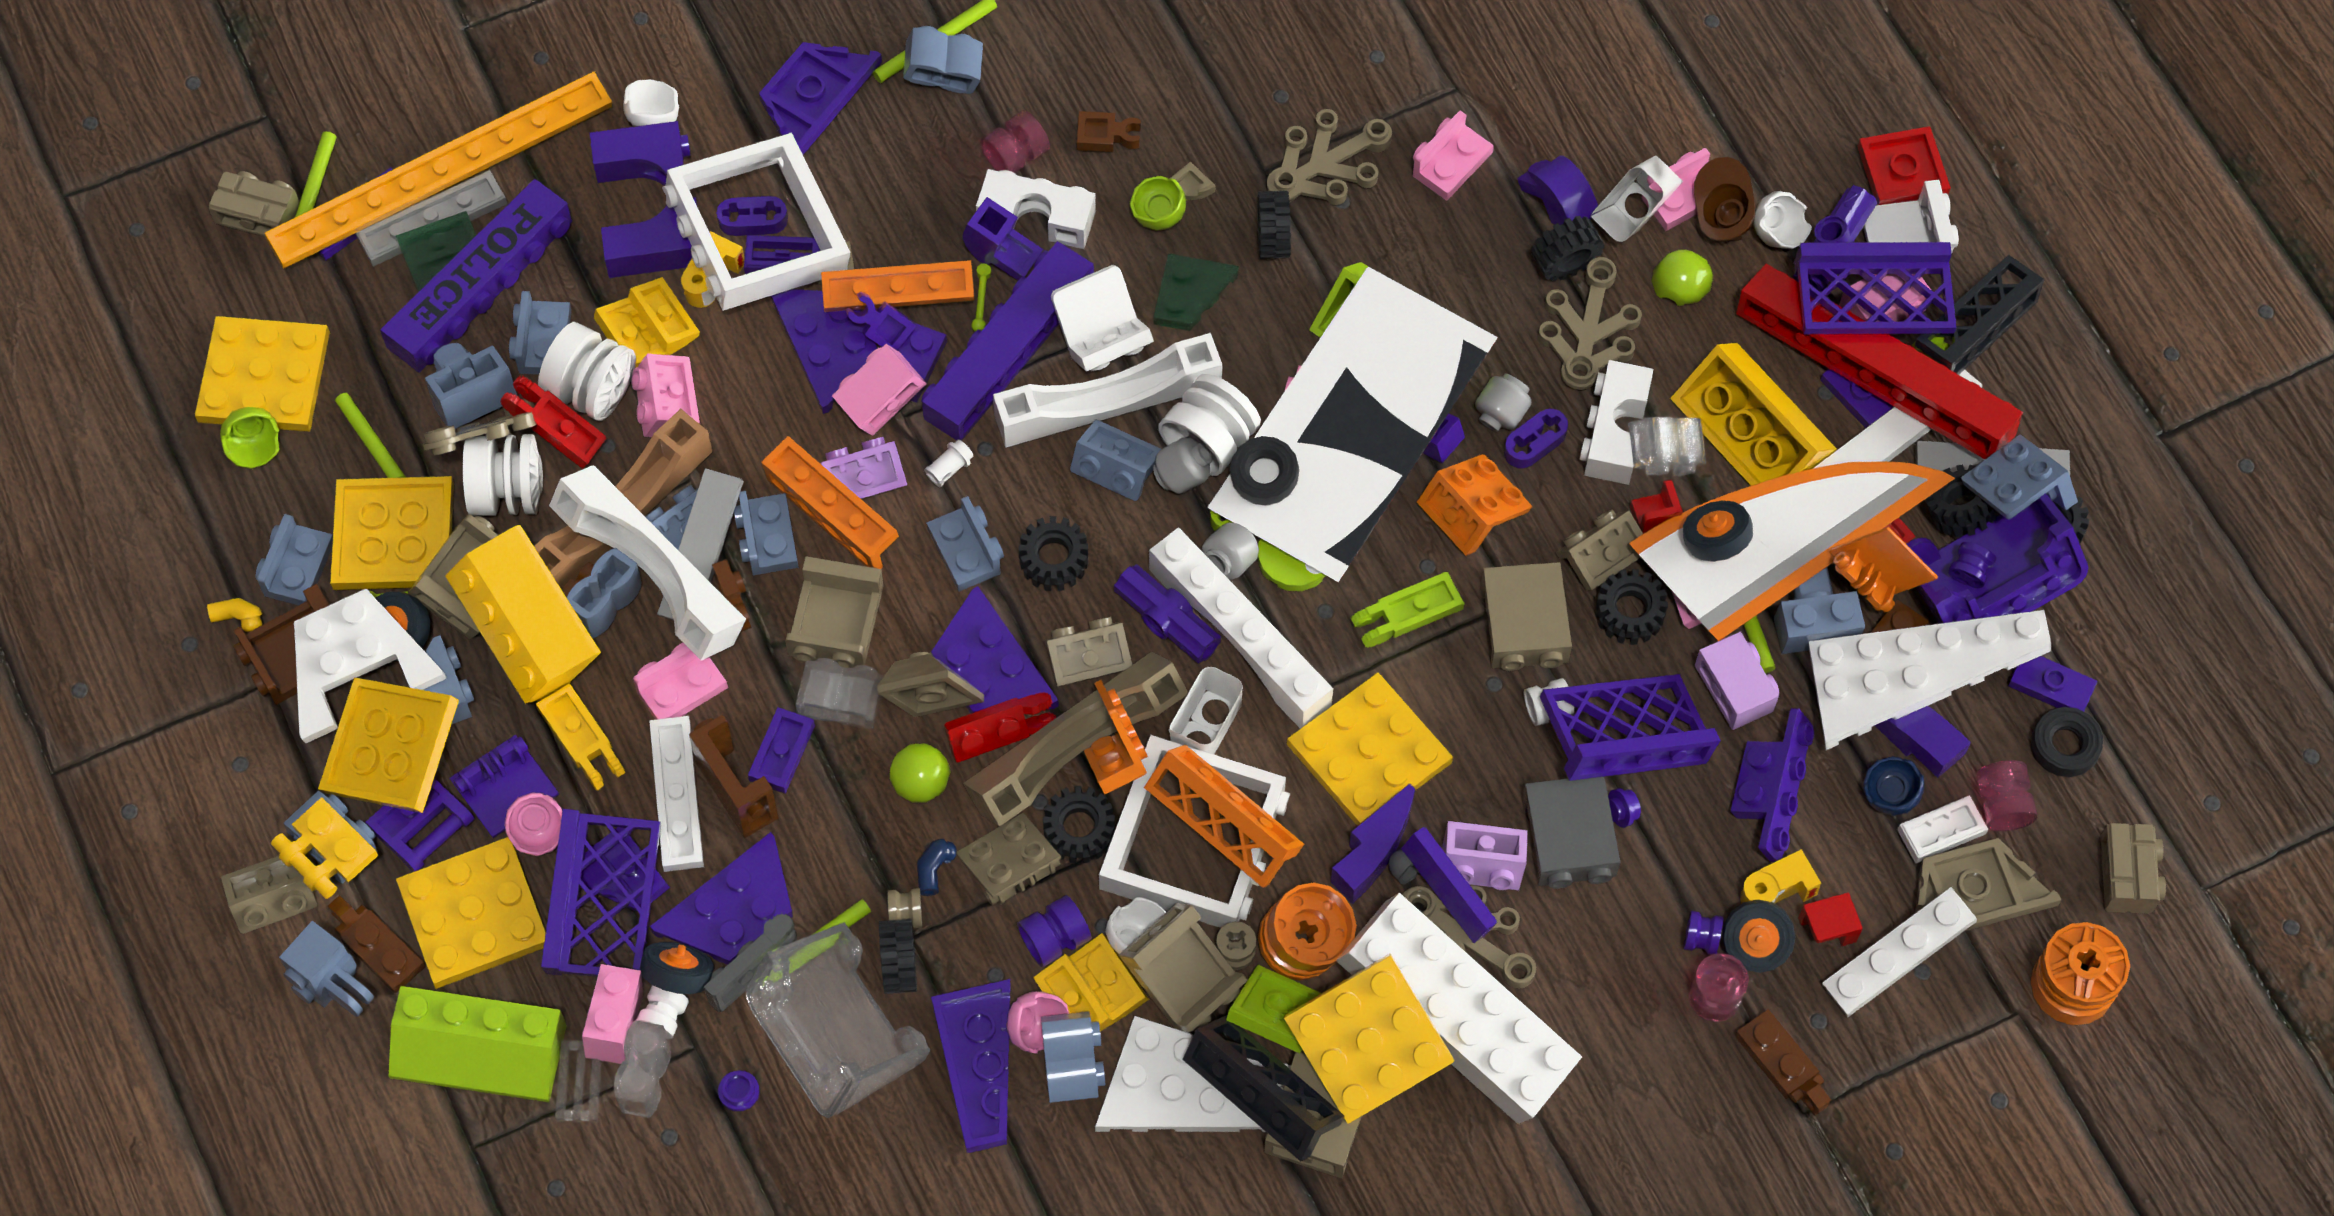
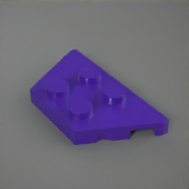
[759,42,882,155]
[770,289,877,414]
[931,586,1059,713]
[650,832,793,965]

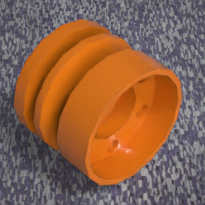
[1258,883,1357,981]
[2031,922,2130,1025]

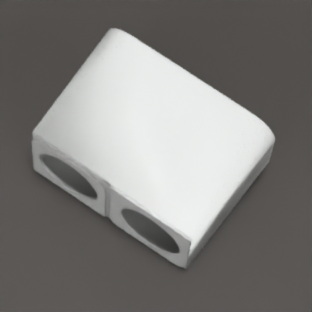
[1591,155,1683,242]
[1169,667,1243,755]

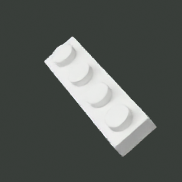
[650,716,704,872]
[1822,887,1977,1017]

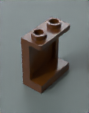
[233,584,329,705]
[689,715,779,838]

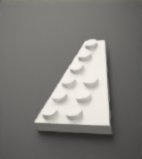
[1809,610,2051,750]
[1095,1016,1291,1132]

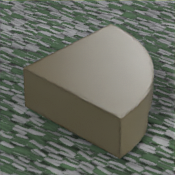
[1170,162,1215,200]

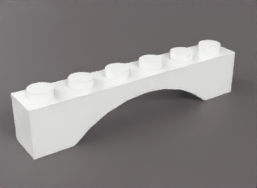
[993,333,1222,448]
[549,465,746,660]
[1149,527,1333,729]

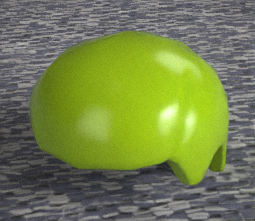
[1130,176,1186,231]
[1651,249,1713,306]
[220,407,279,469]
[890,743,951,803]

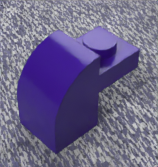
[1517,155,1600,225]
[963,197,1044,280]

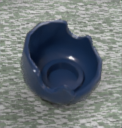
[1863,757,1924,816]

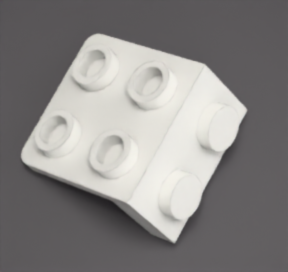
[1863,180,1959,253]
[1051,265,1154,372]

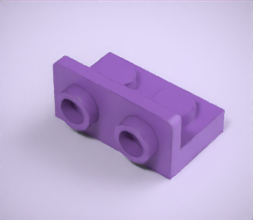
[820,437,907,499]

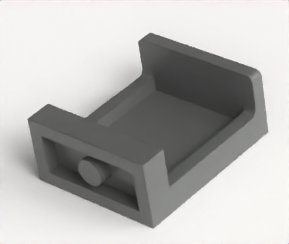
[1522,777,1621,889]

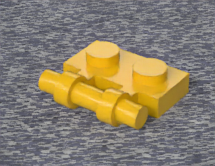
[271,797,378,899]

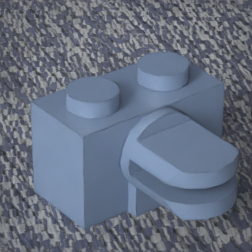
[425,343,517,429]
[1773,567,1865,654]
[279,921,374,1017]

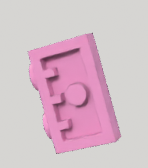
[1413,110,1494,201]
[1641,148,1710,231]
[631,354,700,437]
[633,643,728,720]

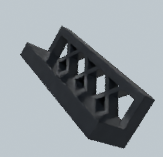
[1915,255,2044,375]
[1182,1015,1345,1162]

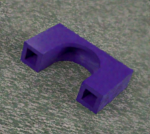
[590,121,697,278]

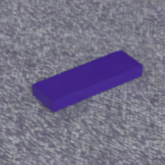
[1401,827,1498,944]

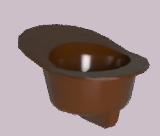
[1694,157,1756,241]

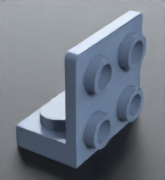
[1961,434,2078,519]

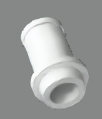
[924,440,973,487]

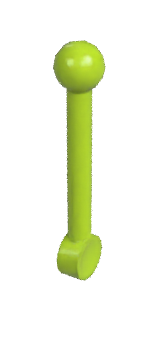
[971,263,991,331]

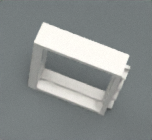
[662,133,851,311]
[1099,735,1290,928]

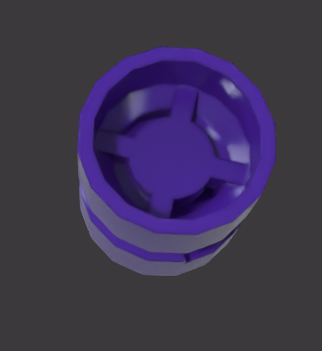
[1017,895,1092,967]

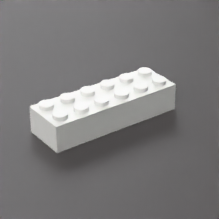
[1336,893,1582,1124]

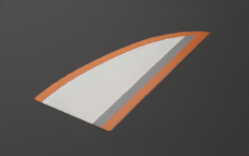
[1629,461,1955,641]

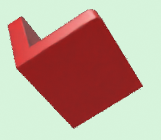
[1629,479,1683,534]
[1798,892,1863,947]

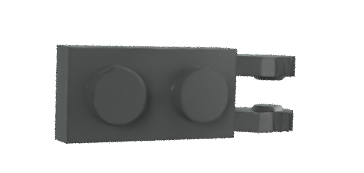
[703,913,797,1013]

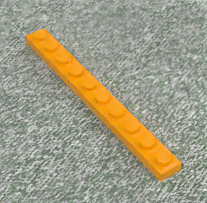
[265,72,612,269]

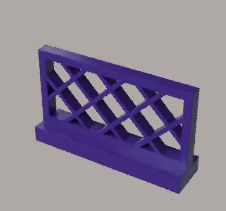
[1794,242,1957,334]
[1539,674,1721,781]
[541,809,661,977]

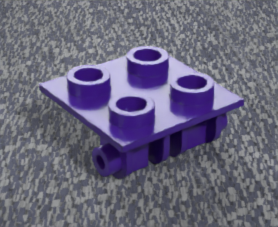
[449,735,559,838]

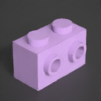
[1695,632,1779,730]
[1442,821,1527,890]

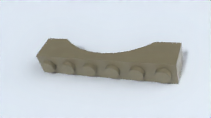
[963,652,1188,827]

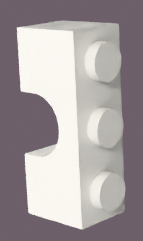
[976,169,1096,249]
[1580,360,1654,485]

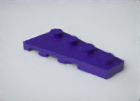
[931,979,1011,1153]

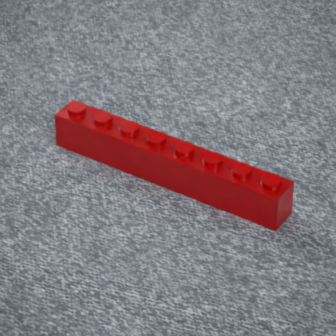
[1736,264,2023,459]

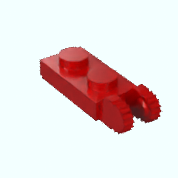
[500,376,607,469]
[944,692,1056,763]

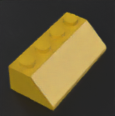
[1670,343,1837,486]
[445,525,601,704]

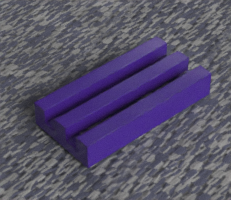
[744,235,821,274]

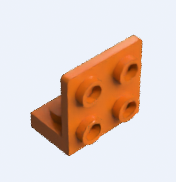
[1417,454,1532,556]
[1083,680,1148,795]

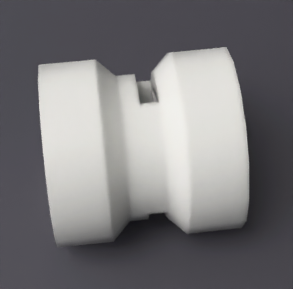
[1524,678,1574,726]
[635,985,689,1039]

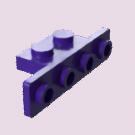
[1730,708,1814,864]

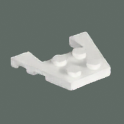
[294,589,447,743]

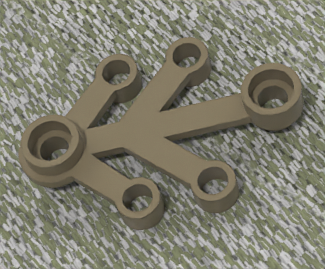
[1267,109,1392,205]
[1538,257,1642,390]
[422,399,536,455]
[1402,885,1536,989]

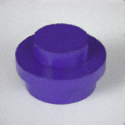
[1608,788,1641,828]
[718,1070,759,1111]

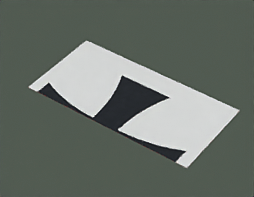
[1208,267,1498,582]

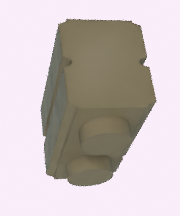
[209,171,300,237]
[2100,823,2166,914]

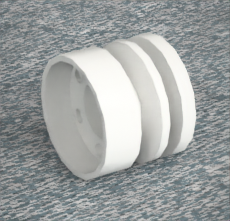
[538,322,636,421]
[1159,374,1261,476]
[463,434,543,516]

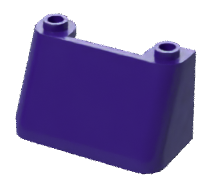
[1906,493,2088,624]

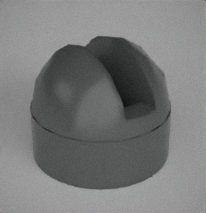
[1389,849,1419,884]

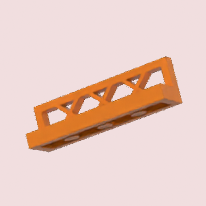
[821,260,974,312]
[761,436,899,569]
[1144,745,1304,888]

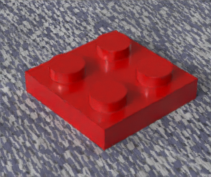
[1857,126,1951,205]

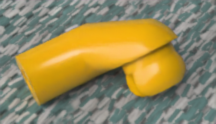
[207,598,263,632]

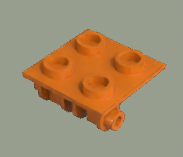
[1829,527,1938,613]

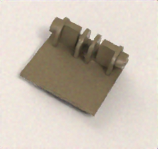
[957,813,1061,905]

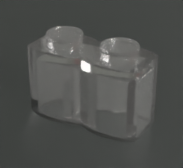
[1628,417,1706,476]
[796,658,883,729]
[614,1020,671,1118]

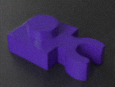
[845,292,916,351]

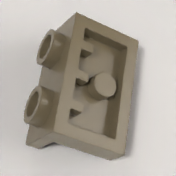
[1556,509,1643,591]
[1044,617,1132,686]
[221,856,317,934]

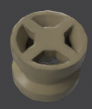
[888,888,922,928]
[1216,921,1256,970]

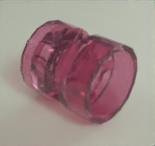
[980,110,1050,173]
[1976,760,2038,832]
[1689,953,1749,1022]

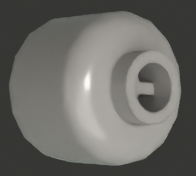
[1475,373,1532,432]
[1153,437,1212,494]
[1202,523,1259,580]

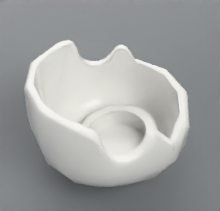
[623,79,679,127]
[1754,191,1812,249]
[1105,897,1166,954]

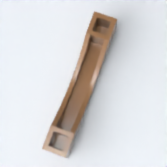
[534,408,712,588]

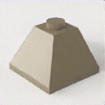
[877,652,984,717]

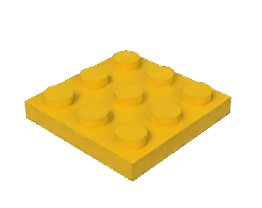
[195,316,330,432]
[330,476,454,590]
[1287,672,1453,826]
[318,677,459,813]
[396,837,546,989]
[1284,953,1455,1124]

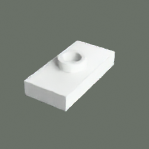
[1897,795,1988,863]

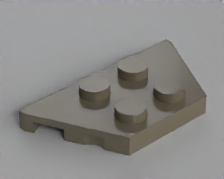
[1915,838,2061,932]

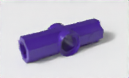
[1793,185,1877,292]
[1114,564,1221,664]

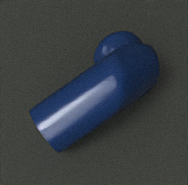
[917,839,957,896]

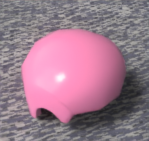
[504,792,563,856]
[1006,991,1069,1054]

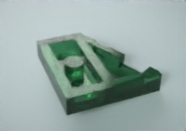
[396,211,476,292]
[1154,254,1239,331]

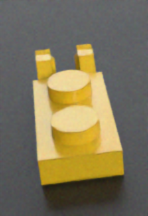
[536,684,625,791]

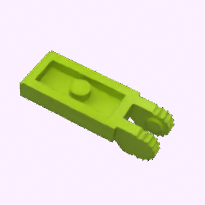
[1351,572,1464,648]

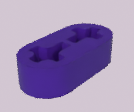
[716,196,788,236]
[1504,409,1568,468]

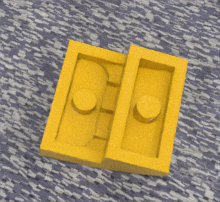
[594,277,700,368]
[1033,933,1150,1032]

